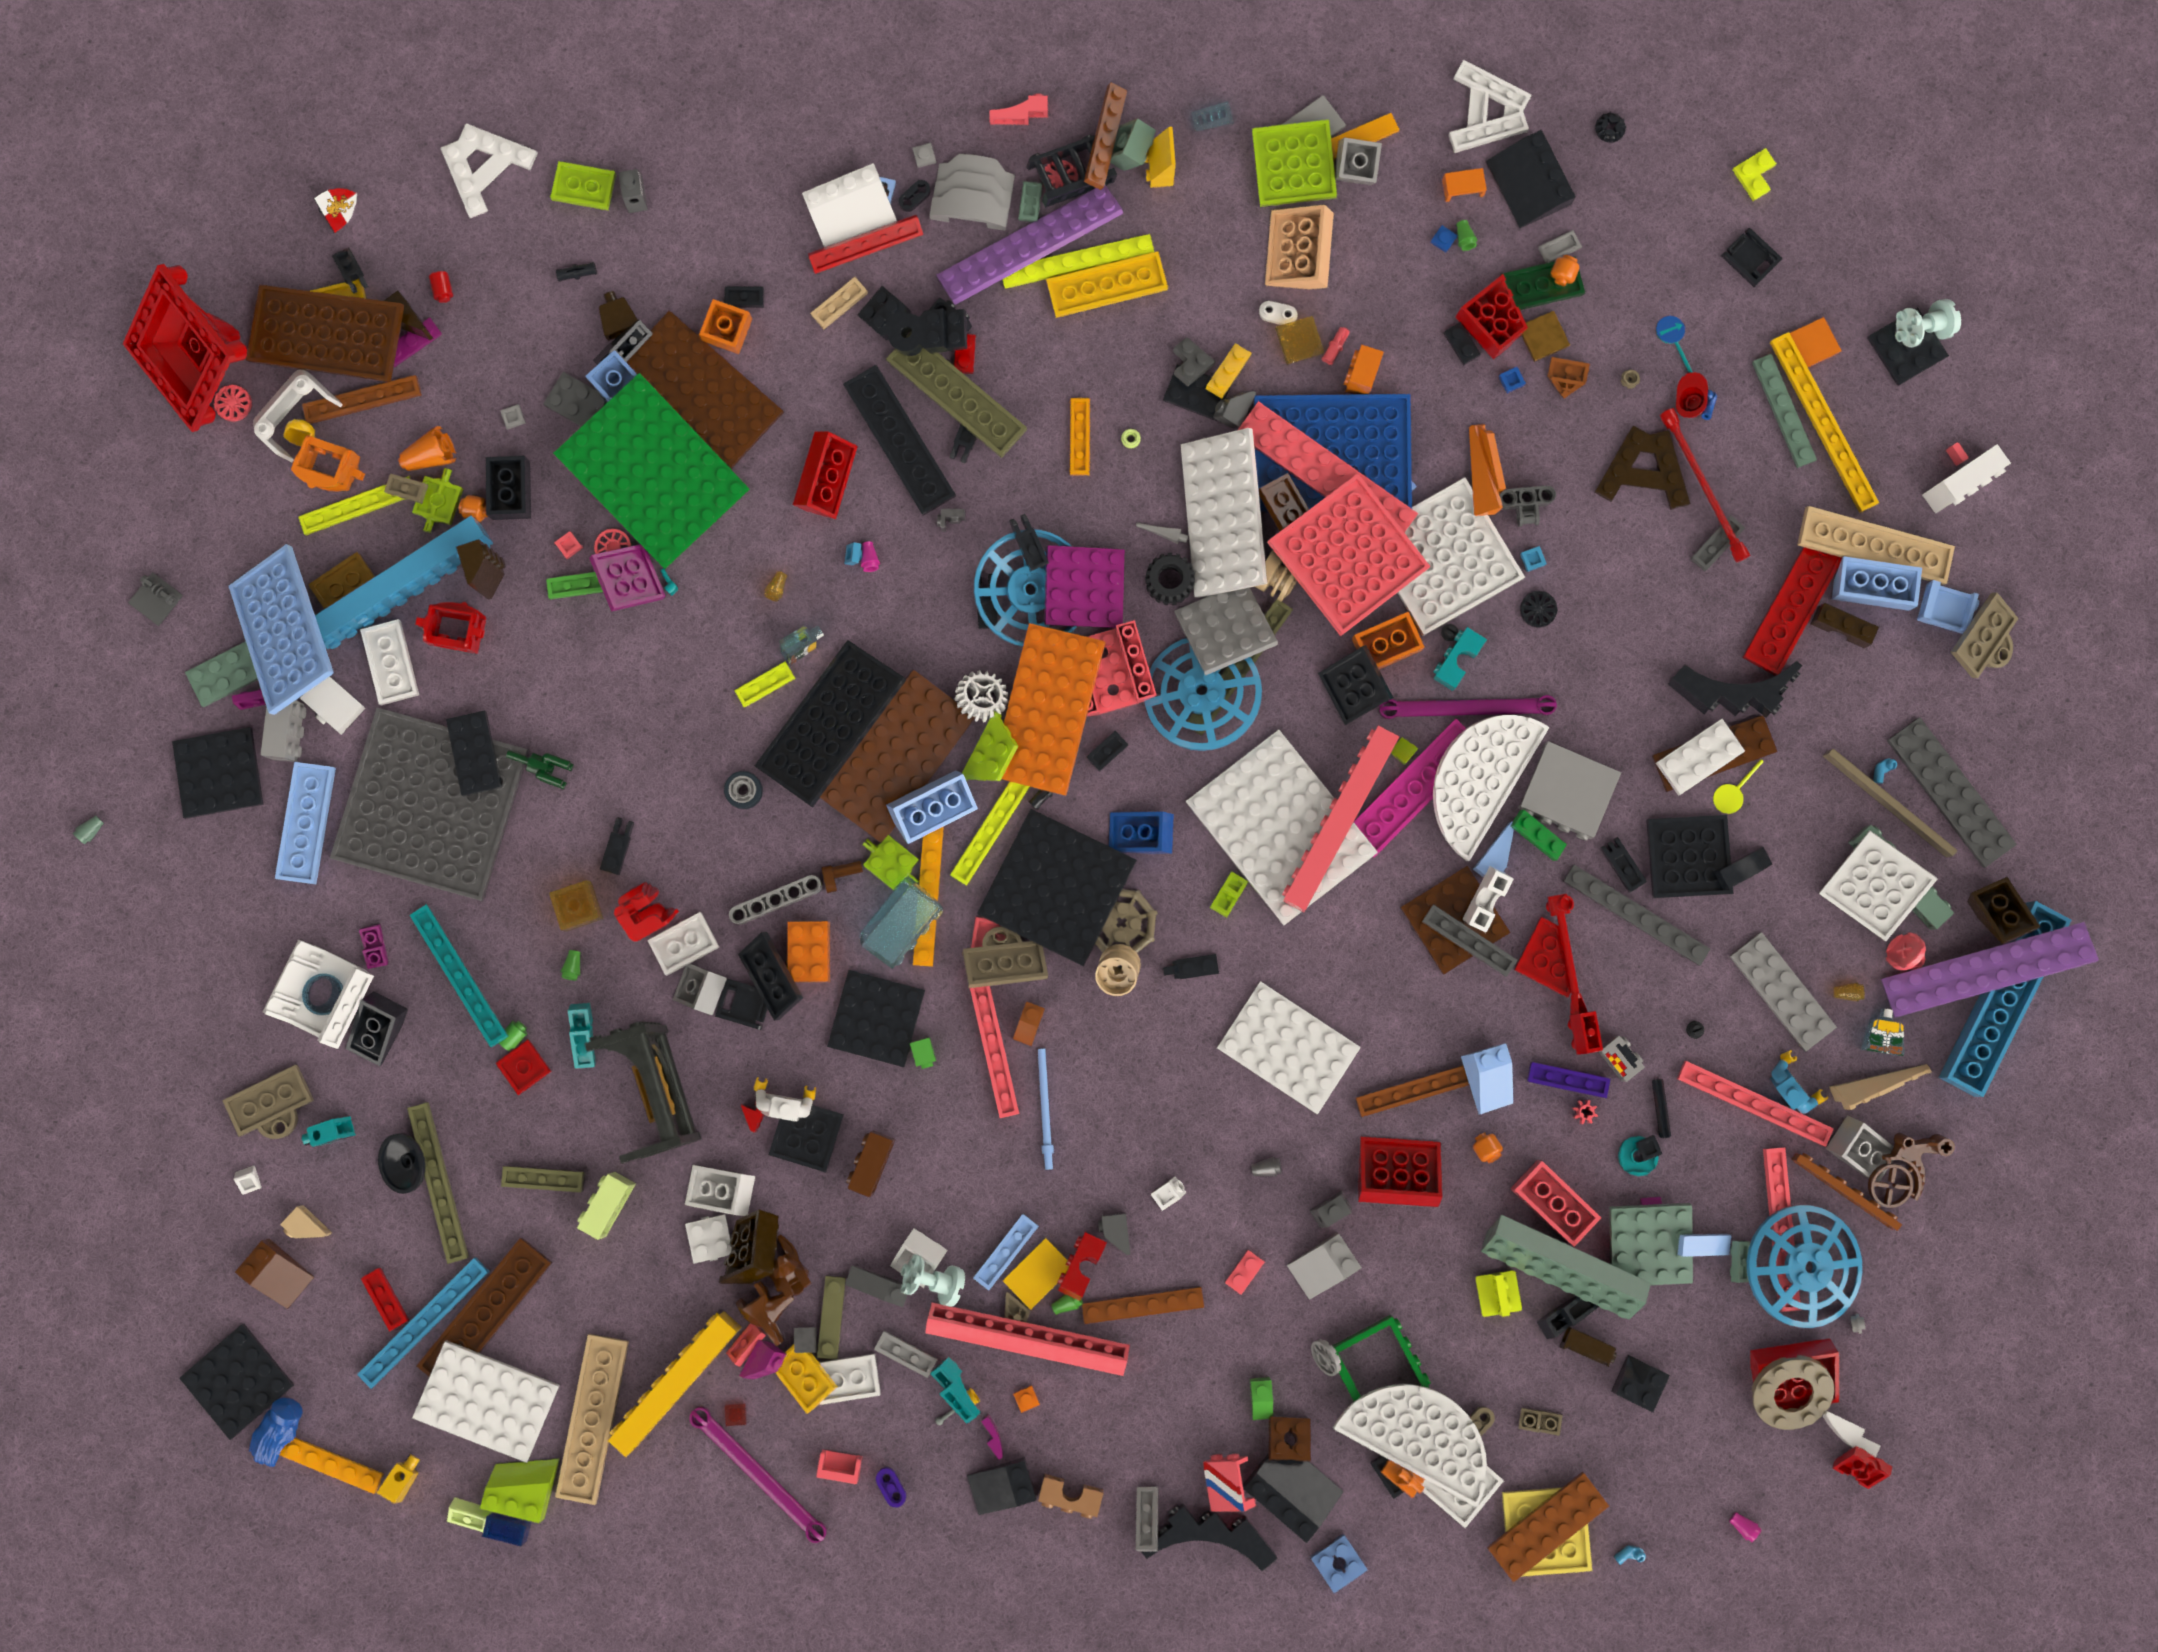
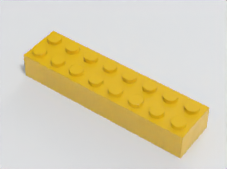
[608,1311,742,1457]

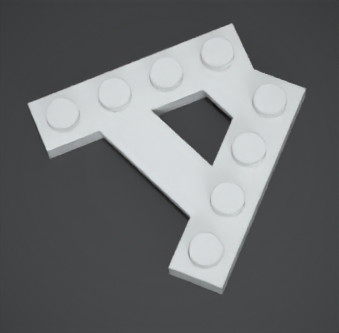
[1449,60,1531,153]
[441,124,538,218]

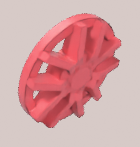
[594,529,631,554]

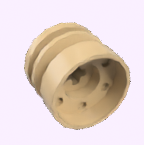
[1254,550,1297,602]
[1095,944,1141,996]

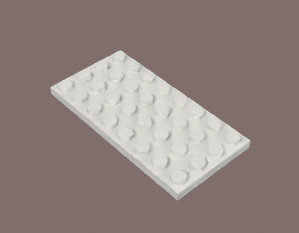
[1181,428,1267,598]

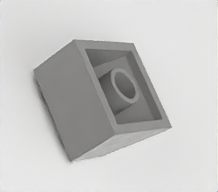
[672,964,727,1015]

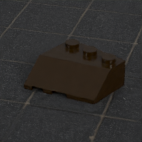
[718,1209,779,1284]

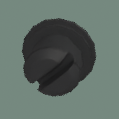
[1441,624,1459,641]
[1686,1021,1704,1039]

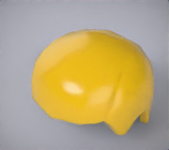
[283,419,315,446]

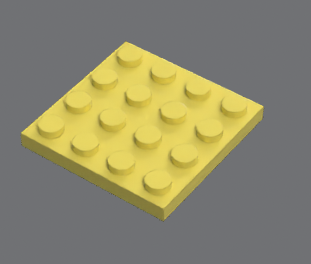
[1502,1488,1592,1576]

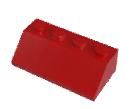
[793,431,858,519]

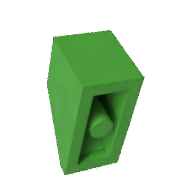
[1250,1377,1273,1420]

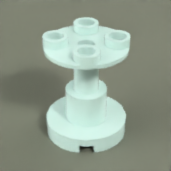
[1895,299,1961,347]
[901,1254,965,1307]

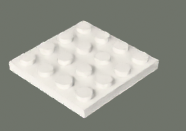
[1819,830,1938,941]

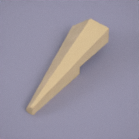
[1829,1064,1931,1110]

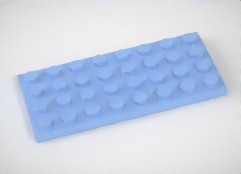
[229,544,334,715]

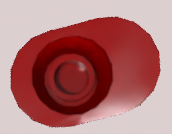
[1676,372,1708,418]

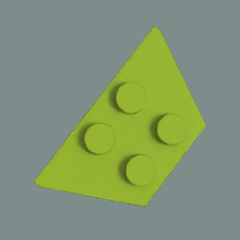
[962,711,1018,781]

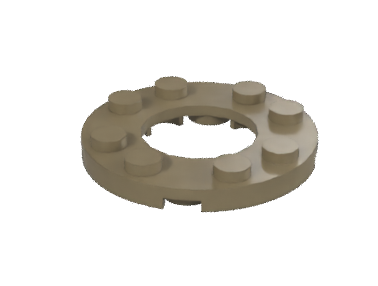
[1752,1355,1834,1430]

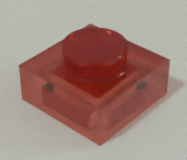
[725,1403,747,1426]

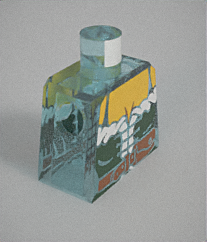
[779,626,824,666]
[1860,1009,1905,1056]

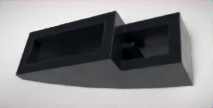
[1714,847,1772,890]
[1537,1296,1599,1339]

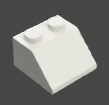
[890,1229,947,1288]

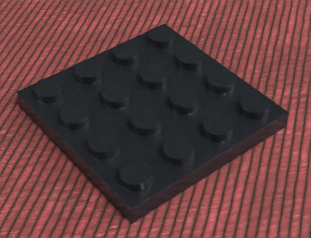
[172,727,264,819]
[1646,815,1734,899]
[827,970,925,1067]
[179,1324,294,1440]

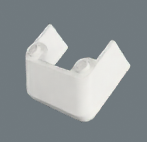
[253,369,343,462]

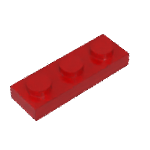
[361,1267,409,1332]

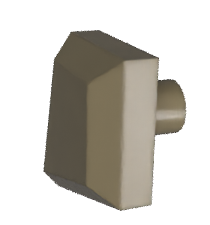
[1005,1292,1031,1323]

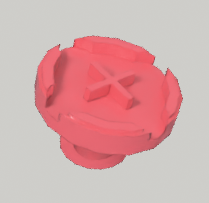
[1886,932,1926,970]

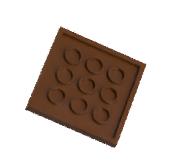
[1400,866,1511,975]

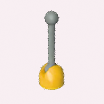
[935,1388,980,1425]

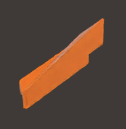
[1469,424,1506,516]

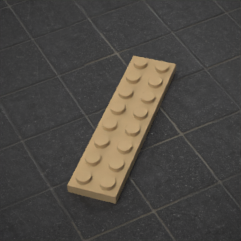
[1797,506,1955,585]
[555,1334,629,1505]

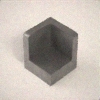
[794,1327,817,1353]

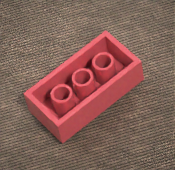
[1510,1160,1601,1247]

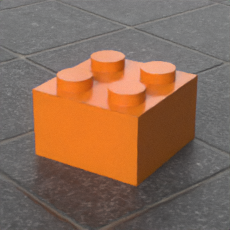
[699,299,752,354]
[1343,344,1384,395]

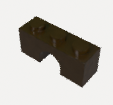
[1811,603,1879,648]

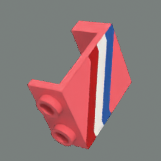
[1203,1454,1256,1512]

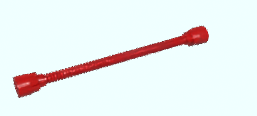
[1660,408,1751,563]

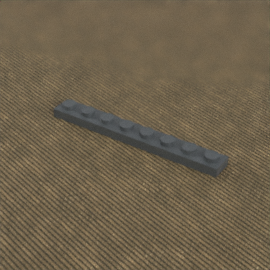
[1563,865,1710,966]

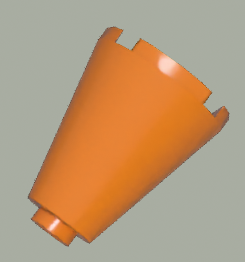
[398,426,456,471]

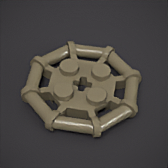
[1096,889,1158,953]

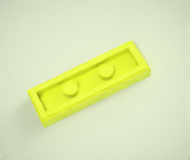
[734,661,796,708]

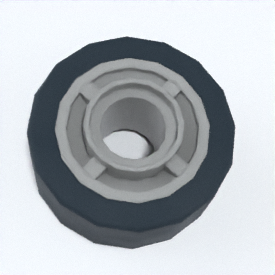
[724,771,763,809]

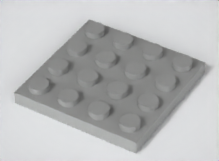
[1174,587,1278,675]

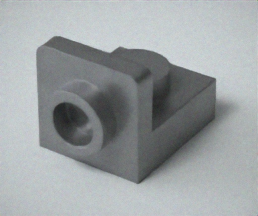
[937,509,965,532]

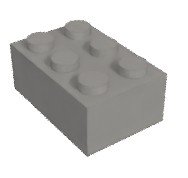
[261,700,306,762]

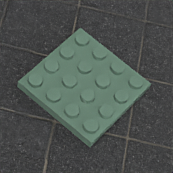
[1609,1203,1693,1285]

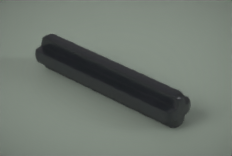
[1652,1079,1671,1138]

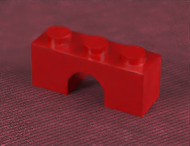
[1057,1232,1107,1301]

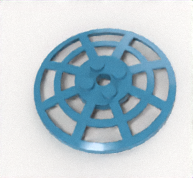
[973,530,1077,647]
[1145,638,1262,751]
[1747,1205,1862,1328]

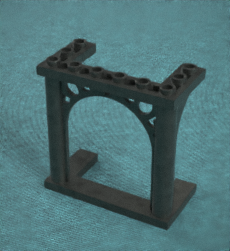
[584,1021,702,1164]

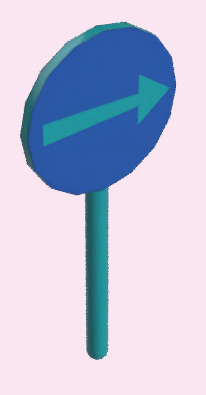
[1656,316,1693,373]

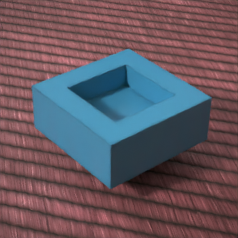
[844,542,862,565]
[1520,546,1547,572]

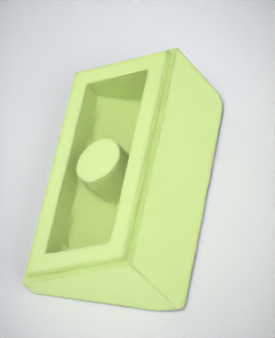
[447,1498,492,1533]

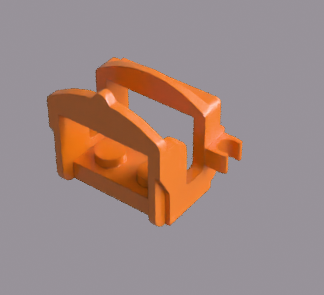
[291,435,365,492]

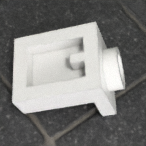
[1151,1176,1186,1211]

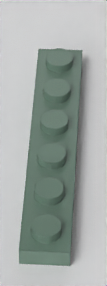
[1752,354,1817,468]

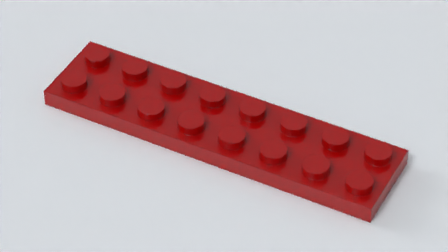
[1742,547,1842,676]

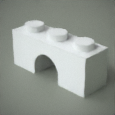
[1463,866,1514,932]

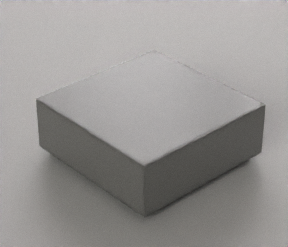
[500,404,526,430]

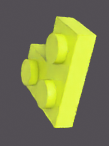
[1732,148,1776,201]

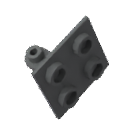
[128,572,183,626]

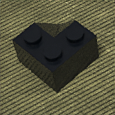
[1611,1355,1670,1412]

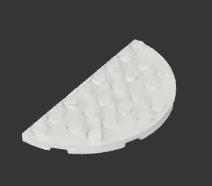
[1433,715,1549,861]
[1333,1384,1487,1507]

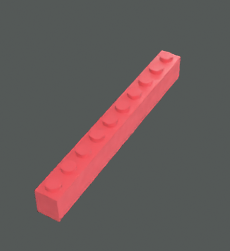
[1282,726,1399,912]
[925,1302,1130,1376]

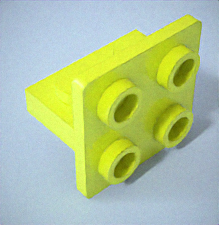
[1475,1270,1522,1317]

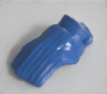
[249,1398,303,1467]

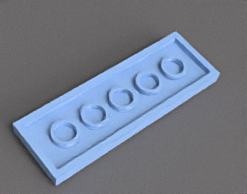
[275,762,336,884]

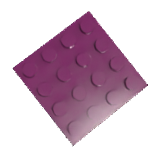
[1044,546,1125,628]

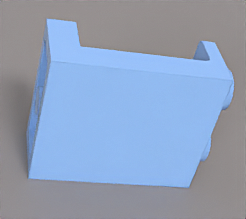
[1917,580,1979,634]

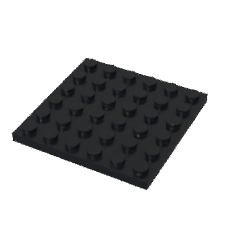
[977,809,1137,967]

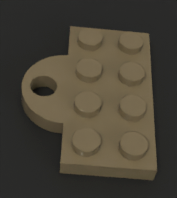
[1951,592,2019,678]
[962,927,1048,988]
[222,1065,314,1139]

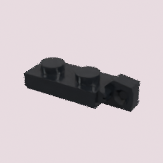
[1163,954,1219,979]

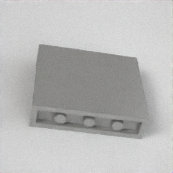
[1518,741,1621,841]

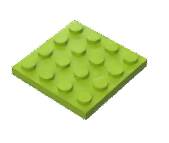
[1252,119,1337,207]

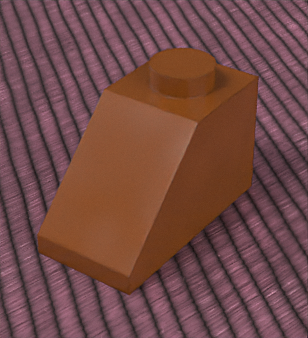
[1013,1002,1045,1046]

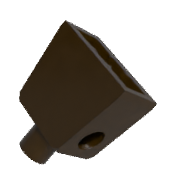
[599,291,638,341]

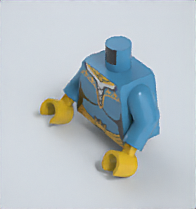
[1770,1050,1828,1114]

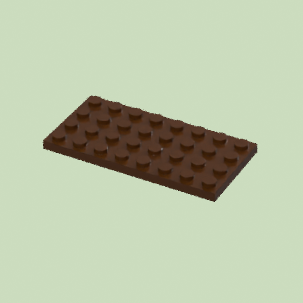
[246,284,405,382]
[626,310,784,469]
[820,669,975,843]

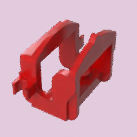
[415,602,486,654]
[614,881,679,942]

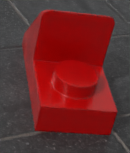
[741,1092,769,1133]

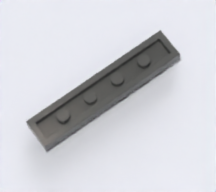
[1422,905,1517,977]

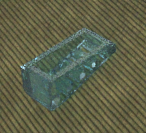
[1191,101,1234,132]

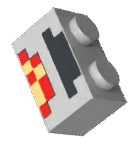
[1599,1036,1645,1082]

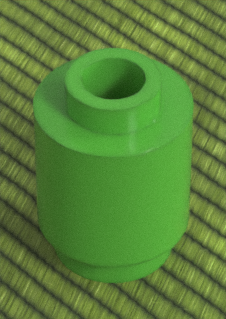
[499,1021,527,1051]

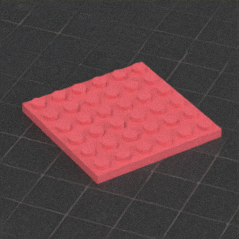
[1267,474,1431,636]

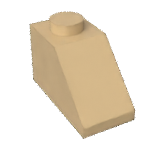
[280,1205,332,1238]

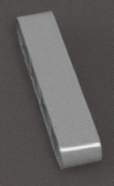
[729,875,823,925]

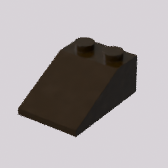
[1967,877,2040,944]

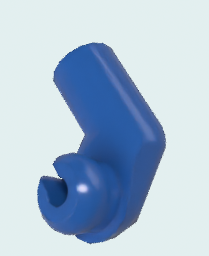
[1702,390,1717,420]

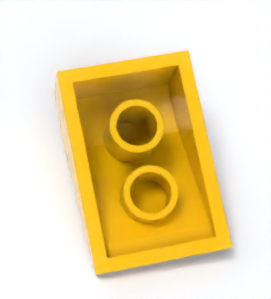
[1145,127,1176,188]

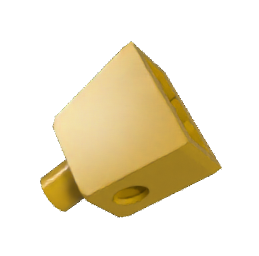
[377,1454,420,1503]

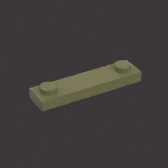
[501,1166,584,1192]
[817,1276,846,1360]

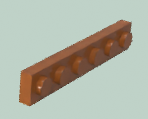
[1084,82,1127,190]
[302,375,422,424]
[1355,1065,1469,1117]
[1791,1153,1902,1231]
[1082,1287,1204,1324]

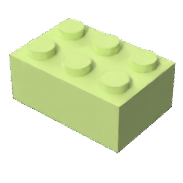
[577,1172,636,1240]

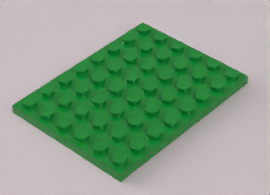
[553,373,750,569]

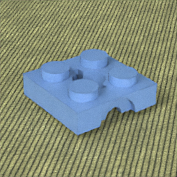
[1310,1533,1368,1593]

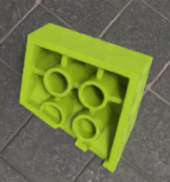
[480,1458,560,1523]

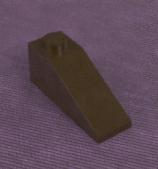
[383,290,433,340]

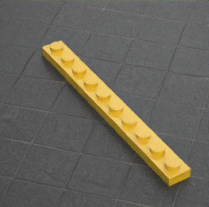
[1769,332,1879,513]

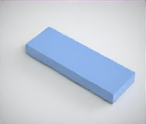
[1678,1234,1731,1257]

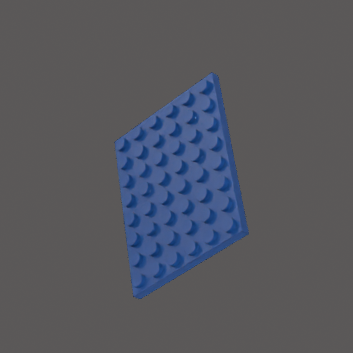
[1254,394,1412,512]

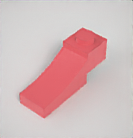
[990,94,1048,125]

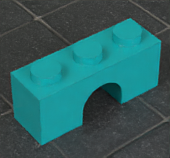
[1433,627,1487,691]

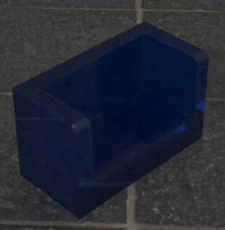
[482,1512,532,1546]

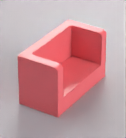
[816,1450,863,1484]

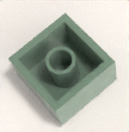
[1110,118,1156,171]

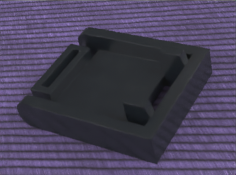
[1721,228,1783,287]
[715,979,768,1030]

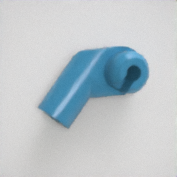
[1873,758,1897,784]
[1613,1545,1646,1565]

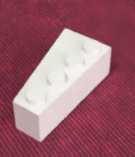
[1922,445,2011,514]

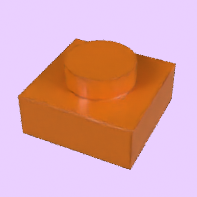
[1013,1385,1040,1413]

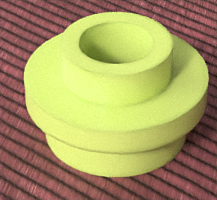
[1121,429,1141,449]

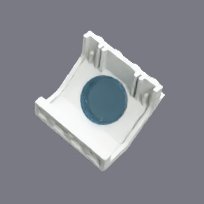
[263,940,374,1049]

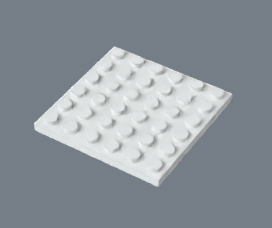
[1397,478,1525,636]

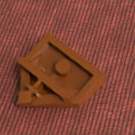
[1547,357,1590,399]

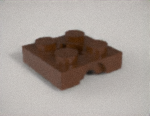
[1269,1417,1311,1461]

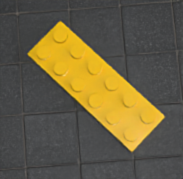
[1046,251,1168,318]

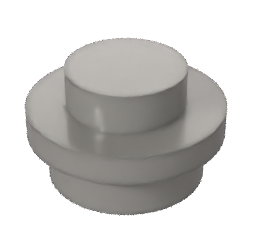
[1850,1313,1865,1334]

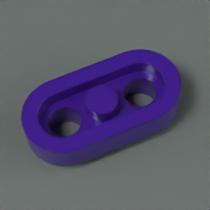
[876,1467,907,1508]

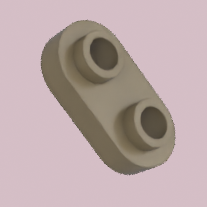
[1469,1406,1495,1436]

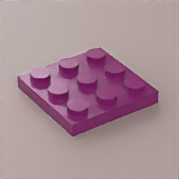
[589,544,666,612]

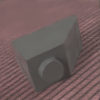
[1213,391,1256,428]
[1098,1213,1131,1255]

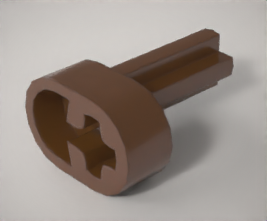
[821,861,863,893]

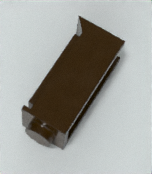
[1559,1327,1617,1367]

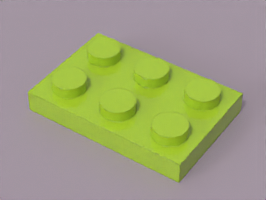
[550,161,616,211]

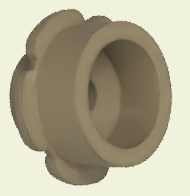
[1621,370,1640,389]

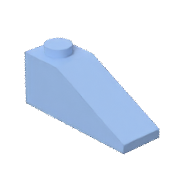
[1473,821,1514,878]

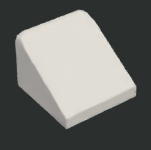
[234,1166,262,1195]

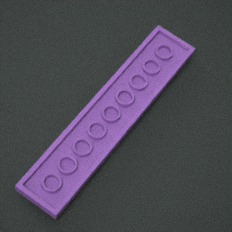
[936,185,1123,305]
[1881,922,2099,1018]

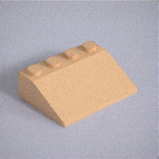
[1265,205,1334,289]

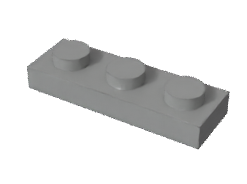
[874,1331,937,1378]
[1136,1487,1158,1552]

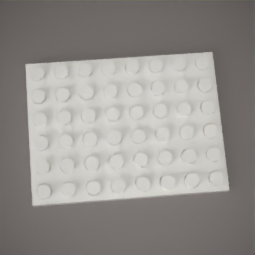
[1186,730,1378,926]

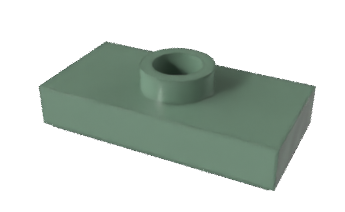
[1019,181,1042,222]

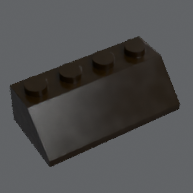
[456,539,506,600]

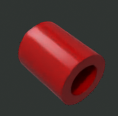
[429,271,453,303]

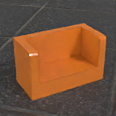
[1442,168,1487,202]

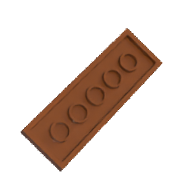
[1487,1472,1609,1583]

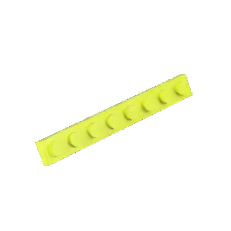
[1002,234,1154,289]

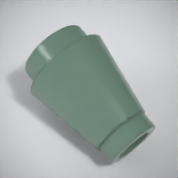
[73,815,104,844]

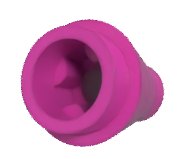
[861,541,880,572]
[1729,1512,1761,1542]

